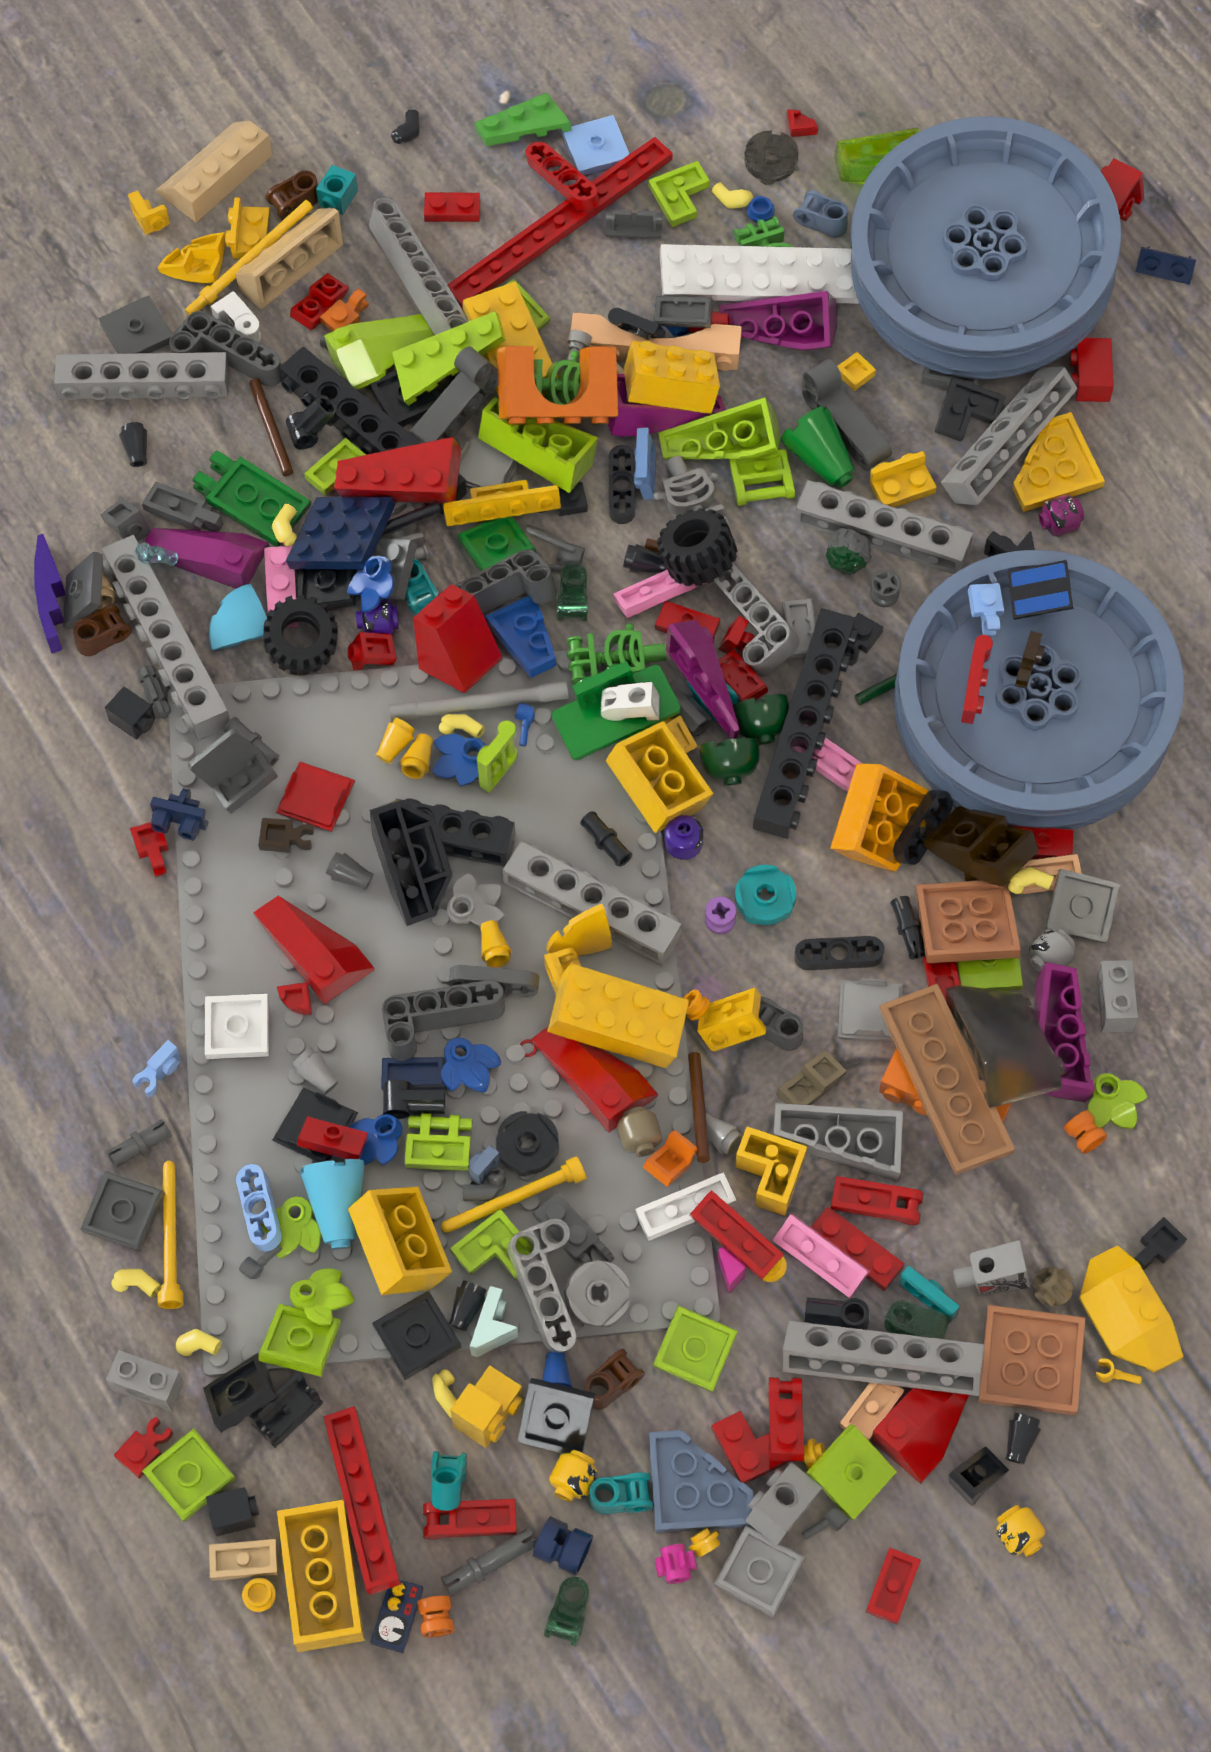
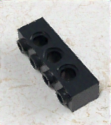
[395,798,516,867]

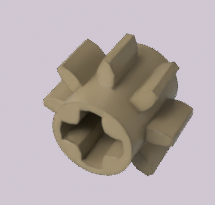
[1033,1266,1074,1307]

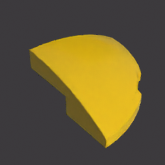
[158,232,226,283]
[546,903,612,956]

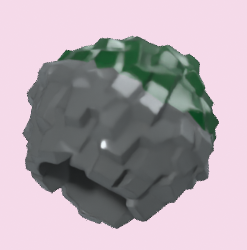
[826,528,872,575]

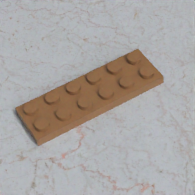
[879,984,1015,1176]

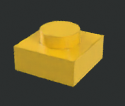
[837,352,876,391]

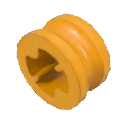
[684,989,710,1021]

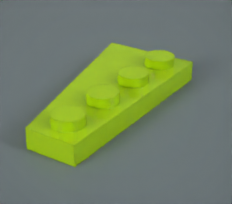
[392,311,506,406]

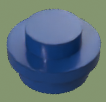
[747,196,775,223]

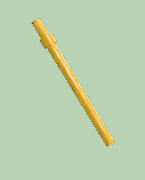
[185,200,313,316]

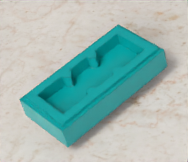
[899,1265,960,1323]

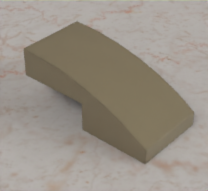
[776,1049,847,1105]

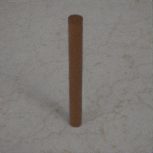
[249,378,293,476]
[688,1052,710,1163]

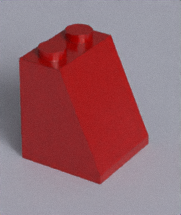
[413,584,502,693]

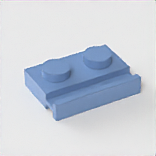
[634,428,656,500]

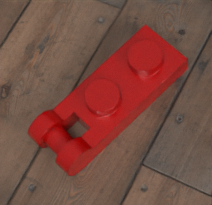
[961,635,993,724]
[831,1176,924,1225]
[768,1377,804,1461]
[423,1499,517,1540]

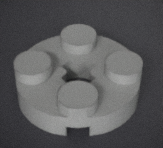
[563,1260,630,1326]

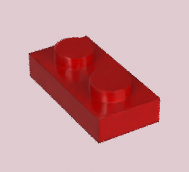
[424,192,480,222]
[866,1547,921,1625]

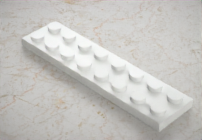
[660,244,859,304]

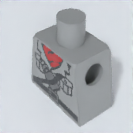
[953,1240,1030,1296]

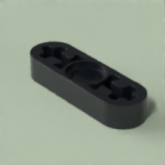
[609,445,635,524]
[893,790,953,865]
[794,936,884,970]

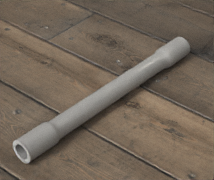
[389,681,569,723]

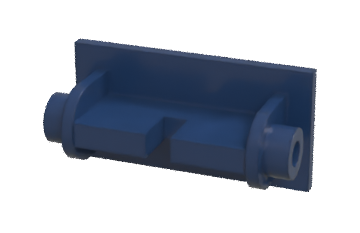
[1135,246,1197,285]

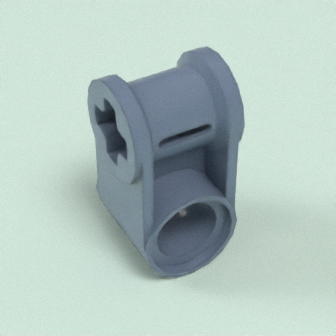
[793,190,848,238]

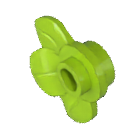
[1088,1073,1148,1129]
[261,1196,321,1259]
[289,1268,354,1326]

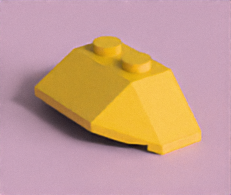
[1079,1245,1184,1373]

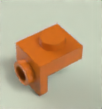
[643,1130,698,1187]

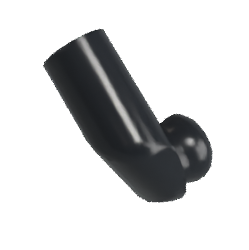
[391,110,419,144]

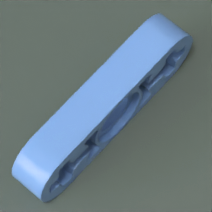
[236,1164,282,1251]

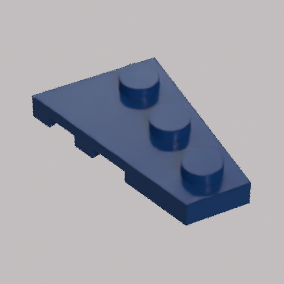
[485,596,556,678]

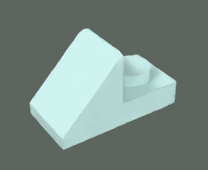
[470,1286,518,1357]

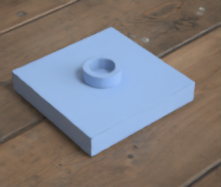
[562,115,629,176]

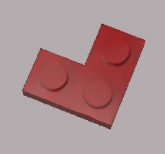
[711,1411,791,1484]

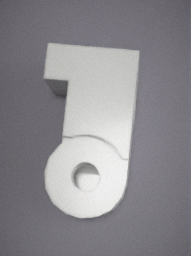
[211,291,261,342]
[601,682,660,721]

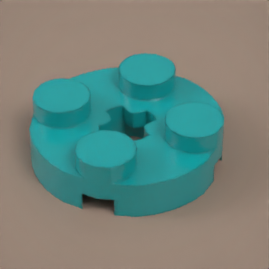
[735,864,796,925]

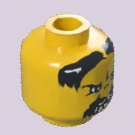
[549,1450,598,1503]
[996,1505,1046,1557]

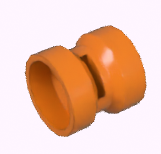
[1064,1110,1108,1154]
[417,1596,455,1638]

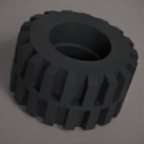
[657,508,738,586]
[263,595,338,675]

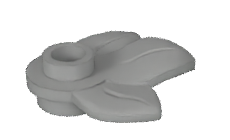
[447,873,504,926]

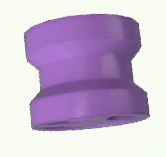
[705,897,736,934]

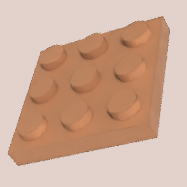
[916,881,1021,963]
[978,1305,1085,1416]

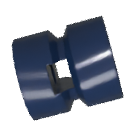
[533,1516,593,1576]

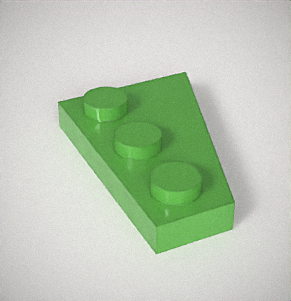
[474,93,572,146]

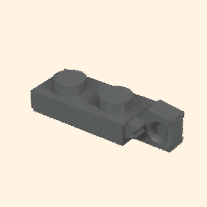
[142,482,223,532]

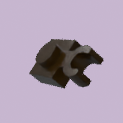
[1015,631,1045,689]
[258,818,314,853]

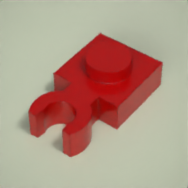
[114,1417,173,1479]

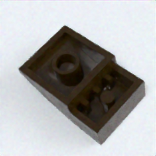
[922,806,1039,887]

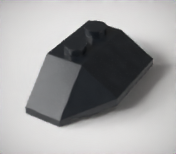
[369,800,452,926]

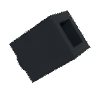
[105,686,155,740]
[206,1487,259,1536]

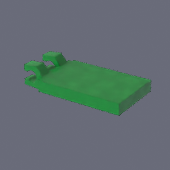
[192,450,311,547]

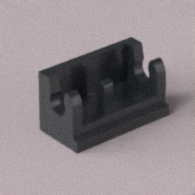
[249,1371,323,1448]

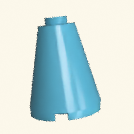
[300,1159,364,1249]

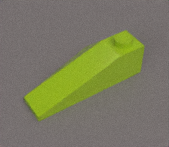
[324,314,434,390]
[658,397,781,460]

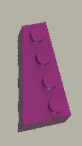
[1024,962,1094,1103]

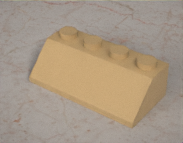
[156,120,272,223]
[236,208,343,310]

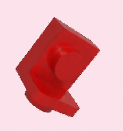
[348,632,397,671]

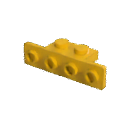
[443,480,561,526]

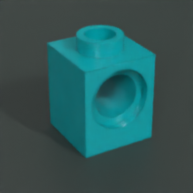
[316,165,358,215]

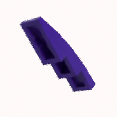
[34,534,65,654]

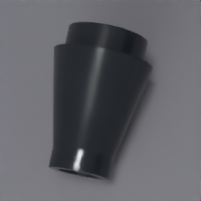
[119,422,147,467]
[623,543,666,573]
[449,1280,487,1331]
[1005,1413,1041,1465]

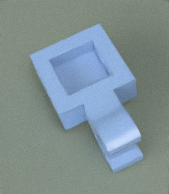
[968,583,1004,636]
[132,1040,181,1098]

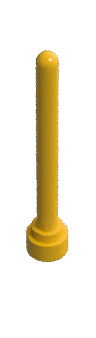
[440,1156,587,1233]
[158,1161,184,1309]

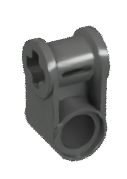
[758,996,803,1051]

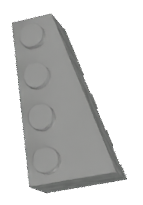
[773,1103,903,1181]

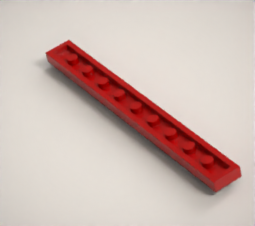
[447,137,673,309]

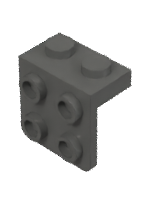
[188,729,278,814]

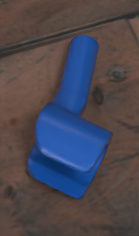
[515,703,535,747]

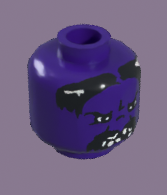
[356,599,399,635]
[664,815,704,860]

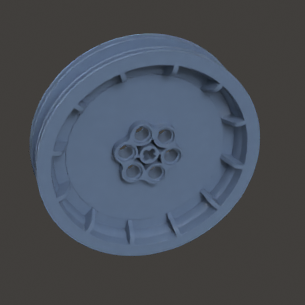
[851,116,1121,379]
[894,550,1184,830]

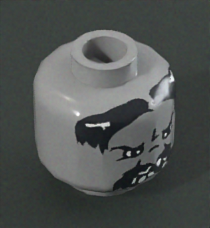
[1029,929,1075,972]

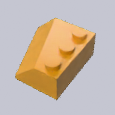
[830,763,930,872]

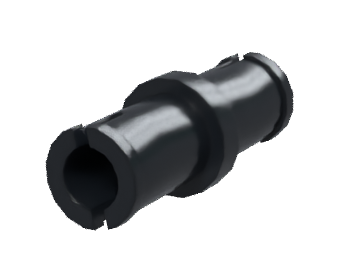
[580,811,632,867]
[890,896,925,960]

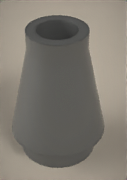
[326,852,374,890]

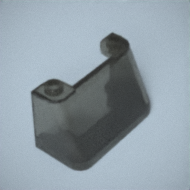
[946,985,1065,1108]

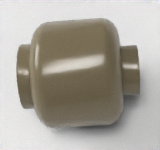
[617,1107,662,1157]

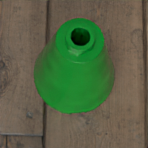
[780,406,855,488]

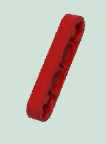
[525,141,599,210]

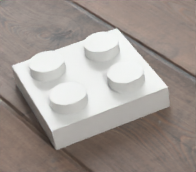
[205,994,269,1059]

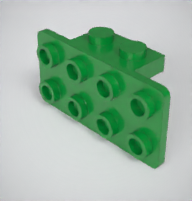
[552,661,681,760]

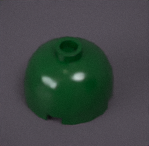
[732,694,789,745]
[699,738,760,786]

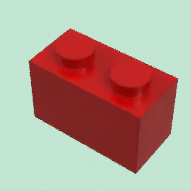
[1069,338,1114,402]

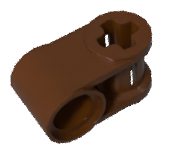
[265,170,318,220]
[73,604,132,656]
[584,1348,645,1410]

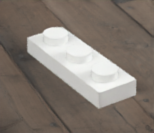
[635,1172,737,1241]

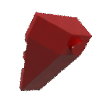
[253,895,375,1005]
[531,1026,658,1133]
[871,1388,969,1484]

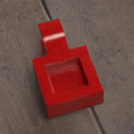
[130,822,169,877]

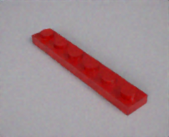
[323,1406,401,1595]

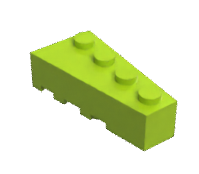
[478,397,598,493]

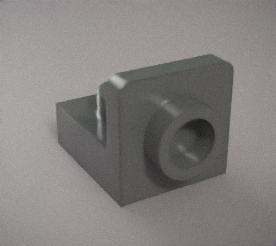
[100,498,151,542]

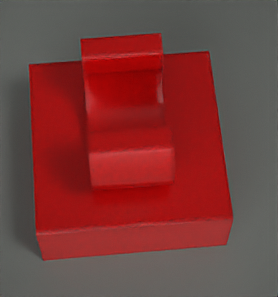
[718,615,756,654]

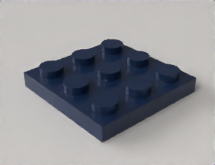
[286,497,395,569]

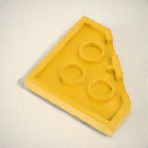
[1012,412,1105,512]

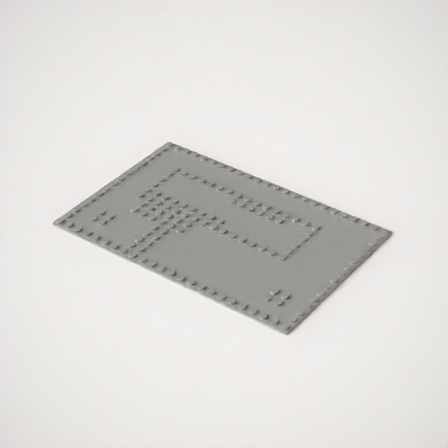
[168,644,721,1377]

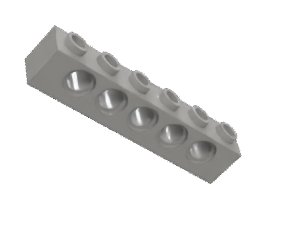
[54,352,229,401]
[941,367,1078,505]
[795,480,973,574]
[502,841,682,966]
[783,1321,985,1396]

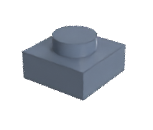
[469,1145,500,1185]

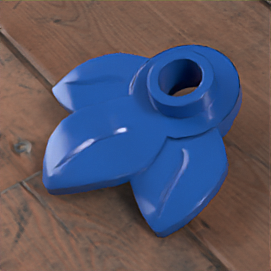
[347,556,394,613]
[432,734,486,786]
[441,1037,501,1093]
[350,1114,403,1165]

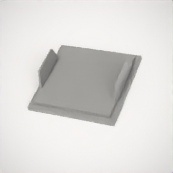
[459,433,520,488]
[838,978,903,1042]

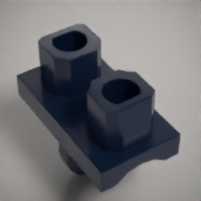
[150,788,209,841]

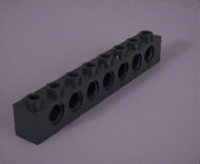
[279,346,467,515]
[753,608,859,839]

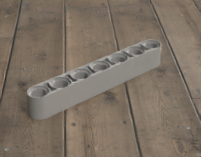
[369,198,469,335]

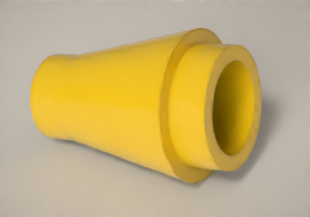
[375,718,415,764]
[400,733,433,779]
[480,920,512,968]

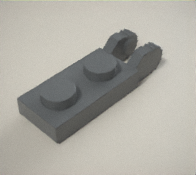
[533,1192,615,1264]

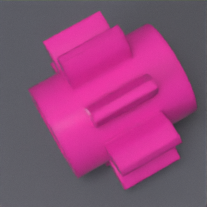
[655,1544,697,1584]

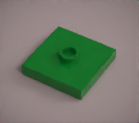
[458,516,536,571]

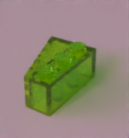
[834,127,919,184]

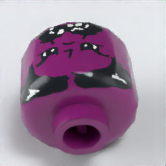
[1038,495,1084,536]

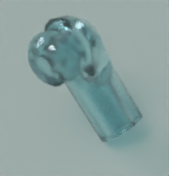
[135,542,178,566]

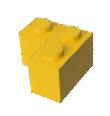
[735,1126,807,1216]
[450,1365,524,1448]

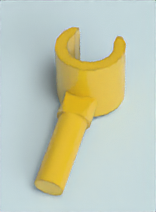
[1096,1359,1142,1385]

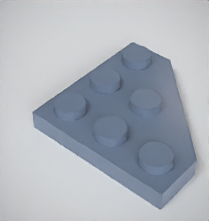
[649,1430,753,1533]

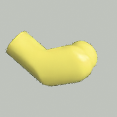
[711,182,753,209]
[272,504,297,546]
[438,714,485,739]
[1008,867,1054,894]
[111,1269,161,1298]
[176,1329,222,1356]
[431,1369,457,1418]

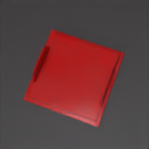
[276,761,355,832]

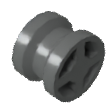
[870,570,901,607]

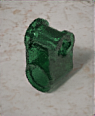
[557,563,588,621]
[884,1300,950,1339]
[544,1576,590,1647]

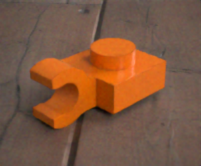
[320,288,369,332]

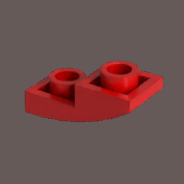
[290,273,349,330]

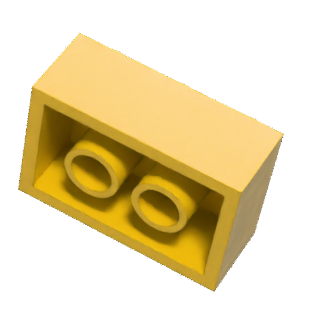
[624,341,720,414]
[605,721,714,833]
[348,1187,452,1295]

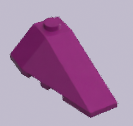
[719,291,837,351]
[608,374,726,437]
[141,528,270,589]
[665,620,739,739]

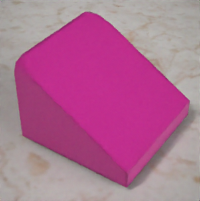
[718,1247,746,1293]

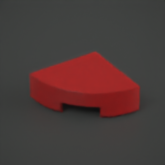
[787,109,818,137]
[277,982,312,1015]

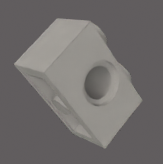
[1097,960,1138,1033]
[106,1350,184,1412]
[745,1462,823,1546]

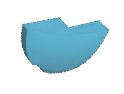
[209,584,267,652]

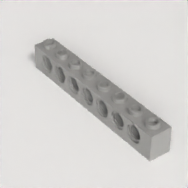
[101,534,230,740]

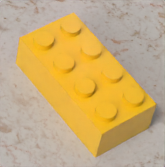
[462,281,558,398]
[547,963,689,1069]
[277,1500,365,1652]

